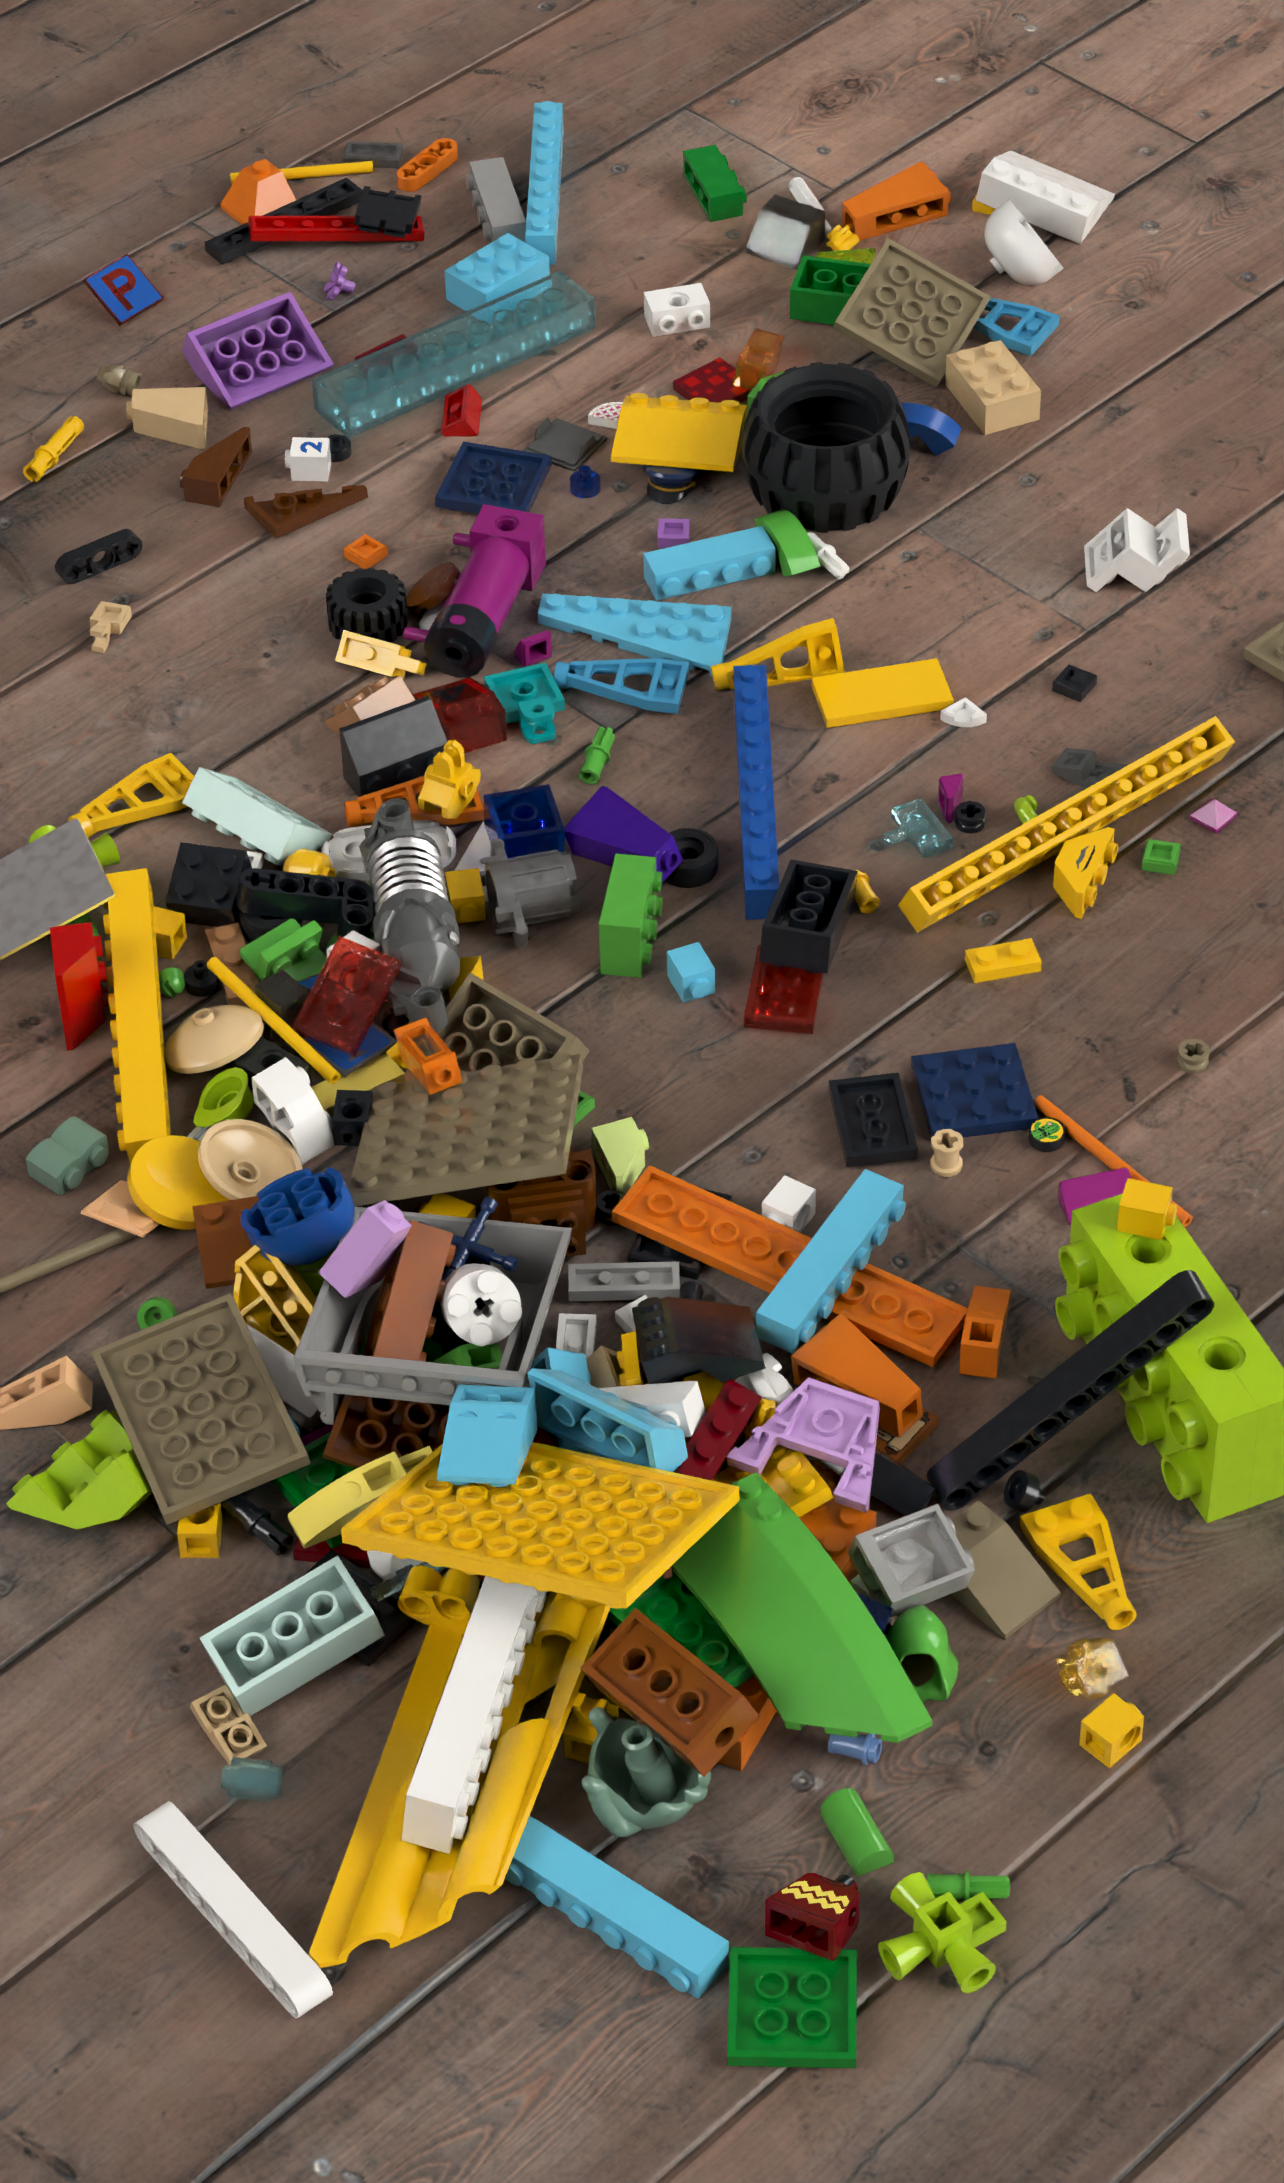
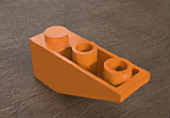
[959,1285,1011,1379]

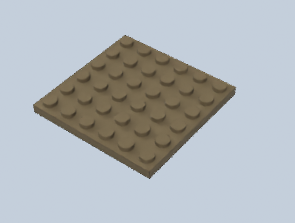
[349,1054,584,1206]

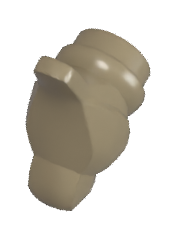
[97,364,141,396]

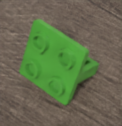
[239,918,327,1002]

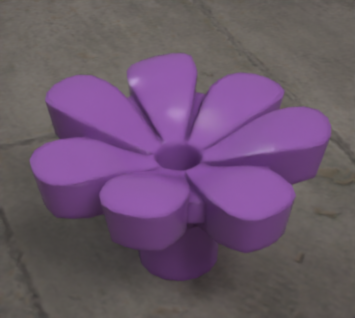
[324,262,355,300]

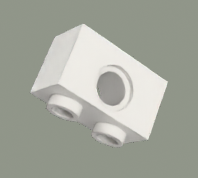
[644,283,710,337]

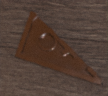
[243,485,368,538]

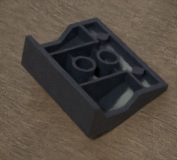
[632,1297,766,1384]

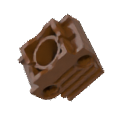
[484,1145,597,1257]

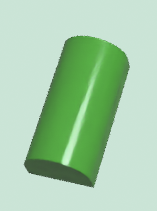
[821,1788,894,1877]

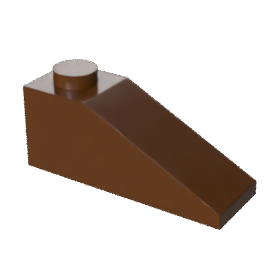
[180,427,252,507]

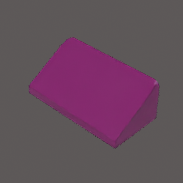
[1058,1168,1131,1225]

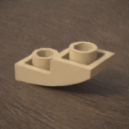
[190,1684,267,1767]

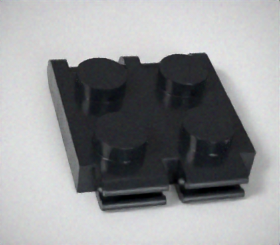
[354,186,422,238]

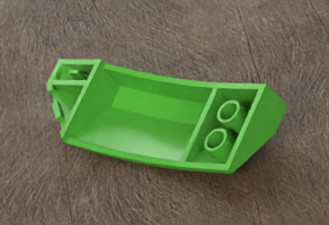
[672,1472,933,1743]

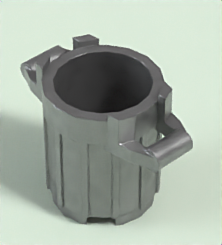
[480,839,580,948]

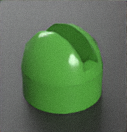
[159,967,185,998]

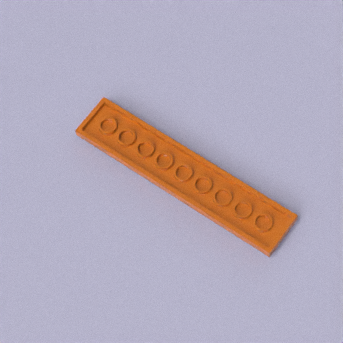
[612,1165,968,1367]

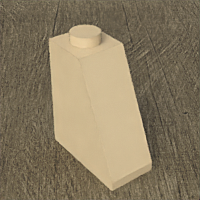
[126,387,208,449]

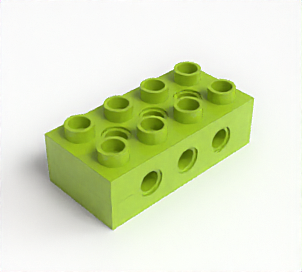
[1055,1193,1284,1523]

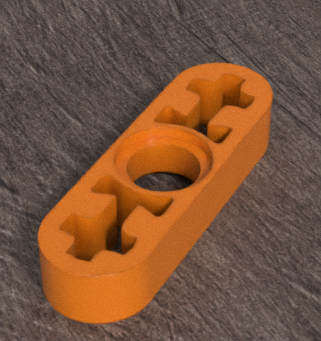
[397,138,458,192]

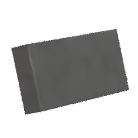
[343,141,403,168]

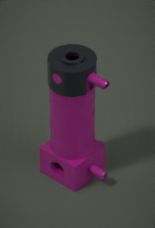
[403,504,546,678]

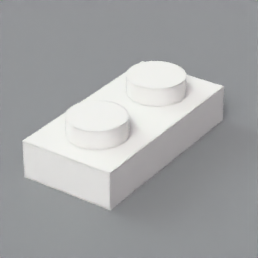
[556,1313,597,1359]

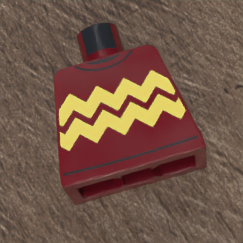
[765,1873,860,1961]

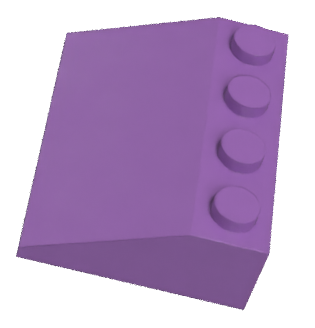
[181,292,334,410]

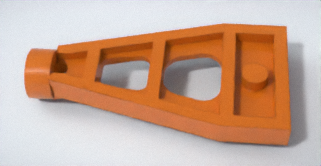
[344,776,484,828]

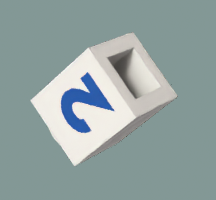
[285,437,331,482]

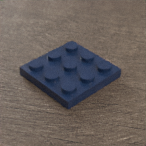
[435,441,552,514]
[911,1043,1038,1138]

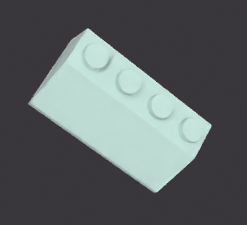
[182,767,332,866]

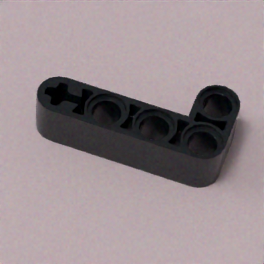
[236,868,373,941]

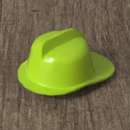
[193,1067,254,1128]

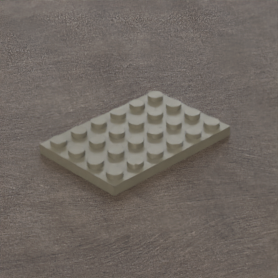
[91,1293,311,1525]

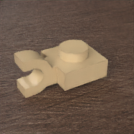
[90,601,132,653]

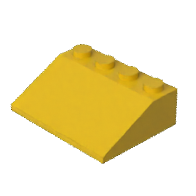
[611,393,747,472]

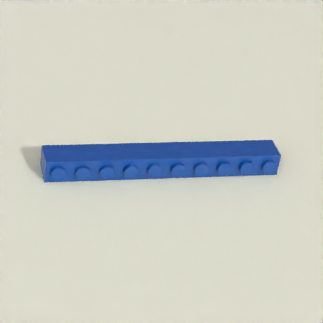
[733,665,779,920]

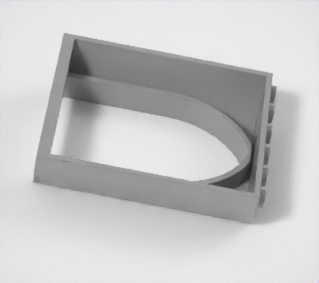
[294,1207,572,1425]

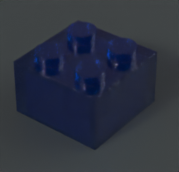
[484,784,565,859]

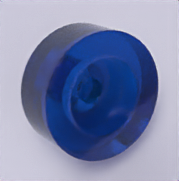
[570,465,601,498]

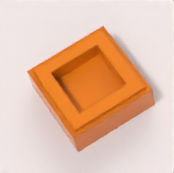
[343,534,388,569]

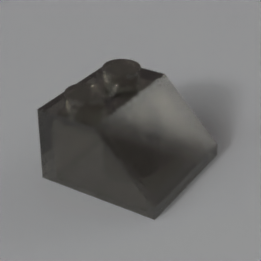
[746,195,825,270]

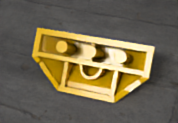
[233,1245,317,1355]

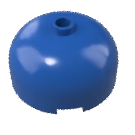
[240,1167,355,1267]

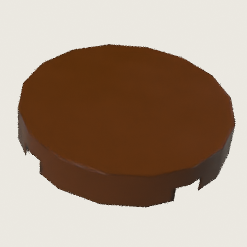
[406,562,460,615]

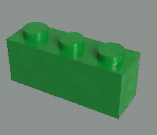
[683,144,747,222]

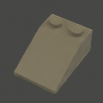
[923,1500,1061,1640]

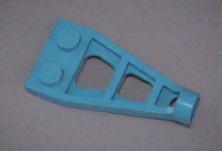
[973,298,1060,357]
[554,658,689,714]

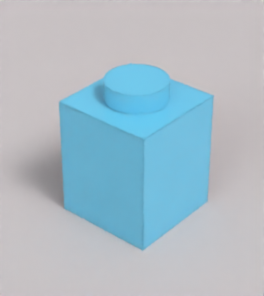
[667,942,715,1003]

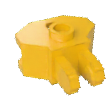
[418,740,481,819]

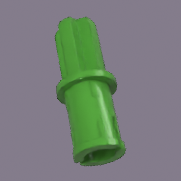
[579,727,615,785]
[927,1870,1010,1901]

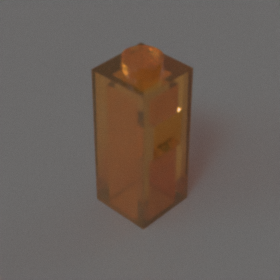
[733,328,784,390]

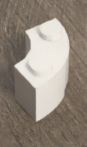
[252,1057,334,1165]

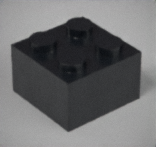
[165,842,252,927]

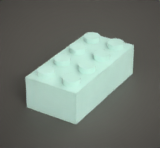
[200,1555,385,1716]

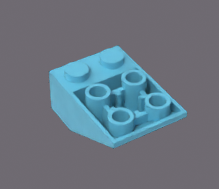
[437,1385,537,1487]

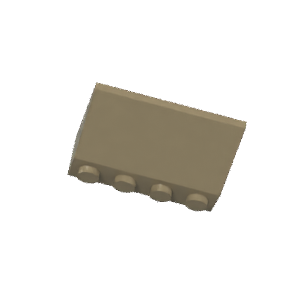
[423,973,590,1072]

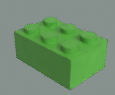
[599,854,663,978]

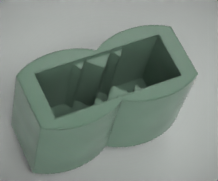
[26,1116,109,1195]

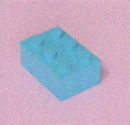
[444,233,550,324]

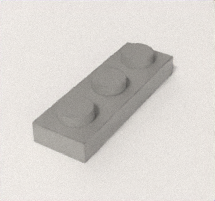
[568,1262,680,1301]

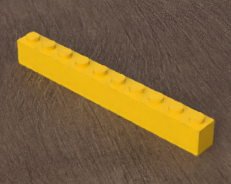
[103,868,171,1165]

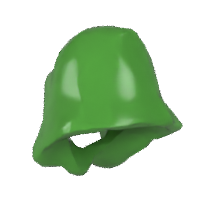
[886,1604,958,1703]

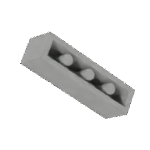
[466,157,526,243]

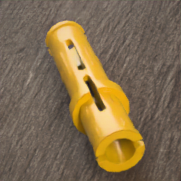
[23,416,84,482]

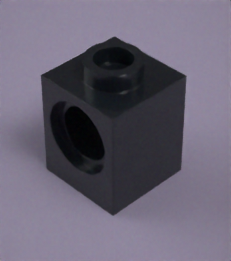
[332,1090,373,1146]

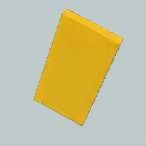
[811,658,954,728]

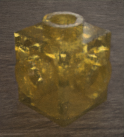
[1056,1638,1128,1700]

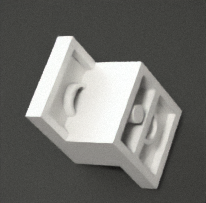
[1084,508,1190,592]

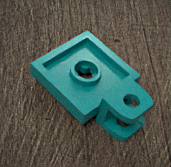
[484,662,565,744]

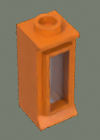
[394,1017,463,1095]

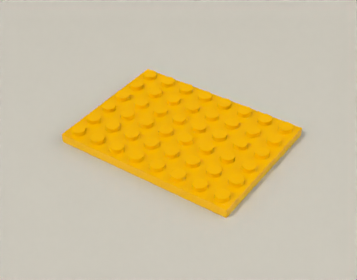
[341,1442,740,1609]

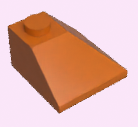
[220,159,296,225]

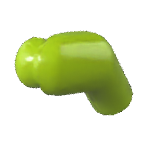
[1014,795,1038,824]

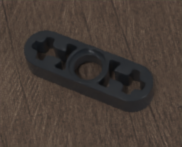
[55,529,143,584]

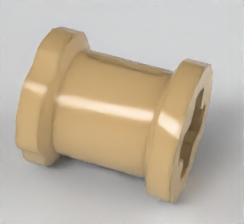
[930,1129,964,1177]

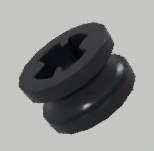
[955,801,986,834]
[596,1189,625,1226]

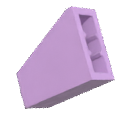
[318,1200,412,1298]

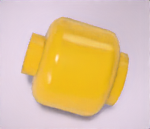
[283,848,336,877]

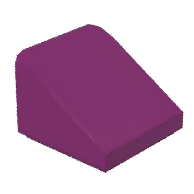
[514,630,552,667]
[938,773,964,823]

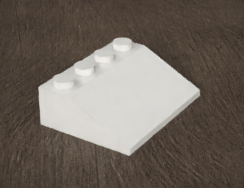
[976,151,1115,244]

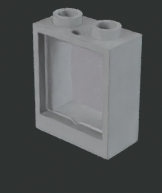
[848,1504,975,1620]

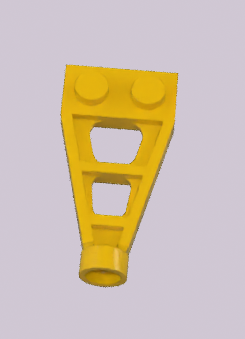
[710,618,845,691]
[68,753,195,838]
[1020,1493,1137,1630]

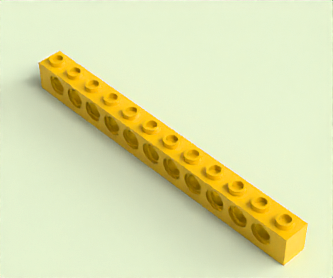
[898,716,1235,933]

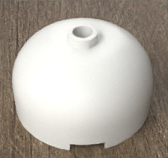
[984,199,1064,285]

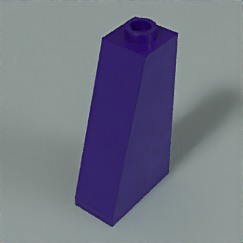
[562,786,683,883]

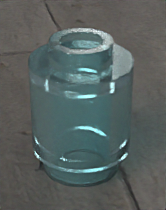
[221,1757,283,1802]

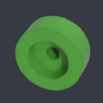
[137,1297,177,1330]

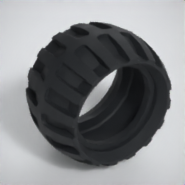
[742,362,910,533]

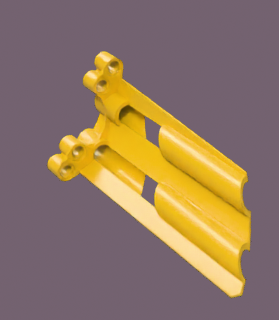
[308,1565,611,1968]

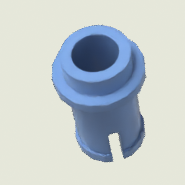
[828,1733,882,1765]

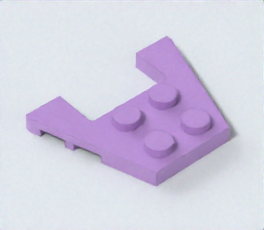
[727,1377,880,1513]

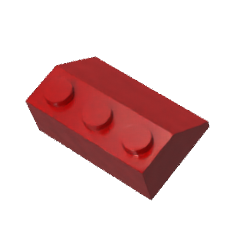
[49,922,109,1051]

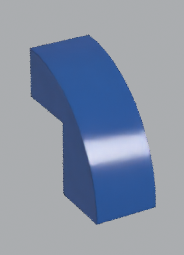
[901,403,961,456]

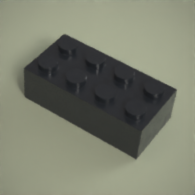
[759,859,858,974]

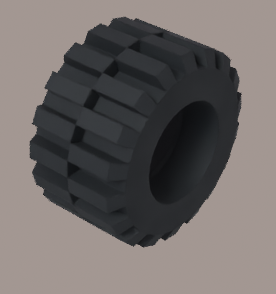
[326,568,408,642]

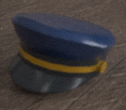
[643,465,698,504]

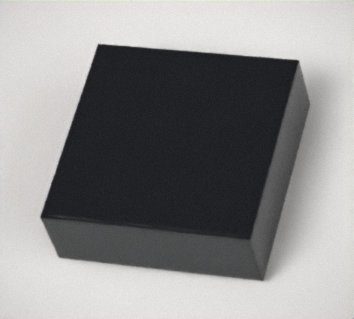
[1052,664,1097,702]

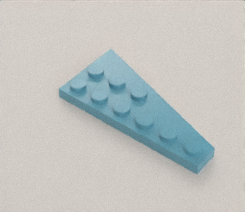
[538,593,732,676]

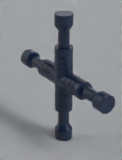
[419,1197,519,1281]

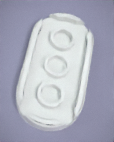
[322,820,456,881]

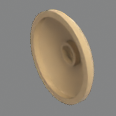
[164,1005,264,1074]
[198,1119,303,1200]

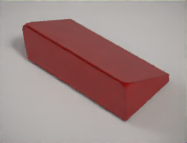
[441,384,482,437]

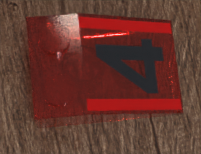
[412,677,507,753]

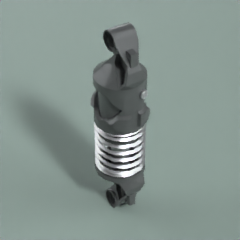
[359,798,460,1032]

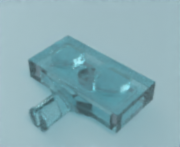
[883,798,953,859]

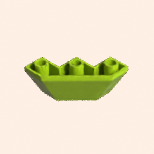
[6,1409,152,1530]

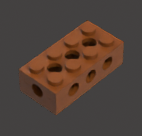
[580,1608,759,1777]

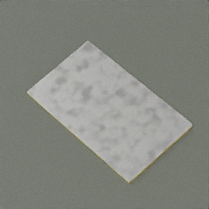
[0,818,116,960]

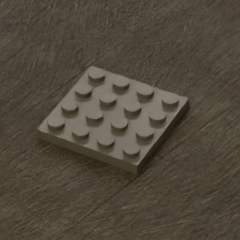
[833,238,991,388]

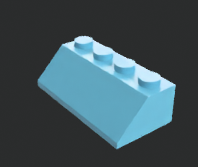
[527,1368,688,1472]

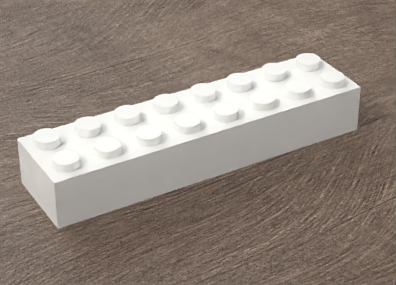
[402,1576,547,1854]

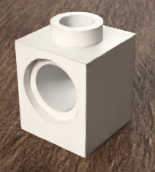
[762,1175,816,1233]

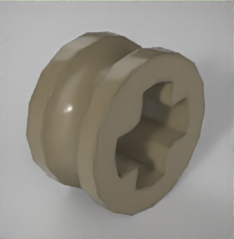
[1177,1039,1210,1073]

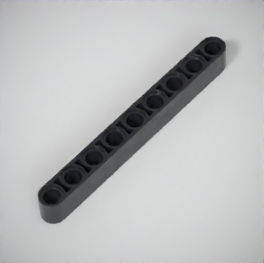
[927,1270,1214,1511]

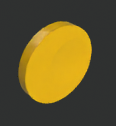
[127,1135,229,1230]

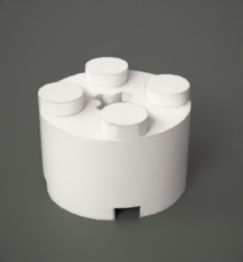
[440,1264,522,1346]

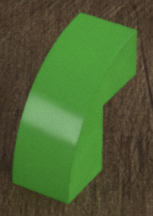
[754,510,821,577]

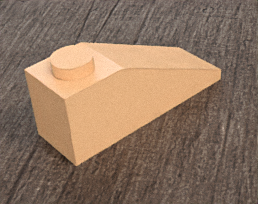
[0,1355,93,1430]

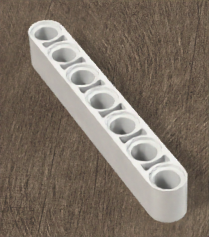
[133,1801,333,2019]

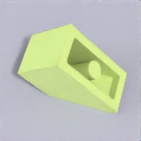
[591,1117,649,1194]

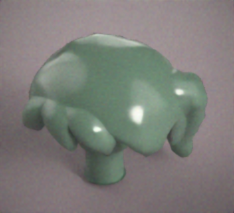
[582,1707,711,1838]

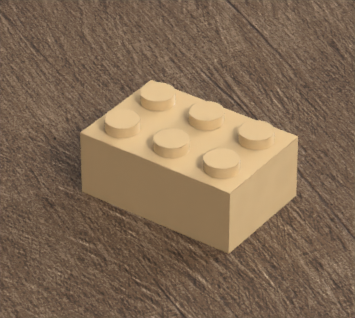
[945,340,1041,435]

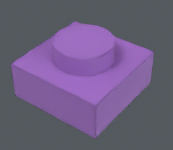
[657,518,690,548]

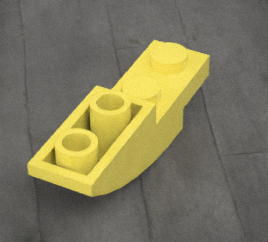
[288,1446,433,1549]

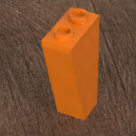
[842,161,951,241]
[791,1314,923,1438]

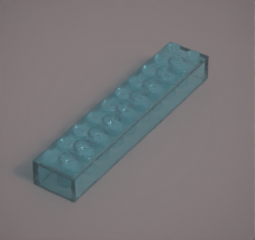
[312,270,596,438]

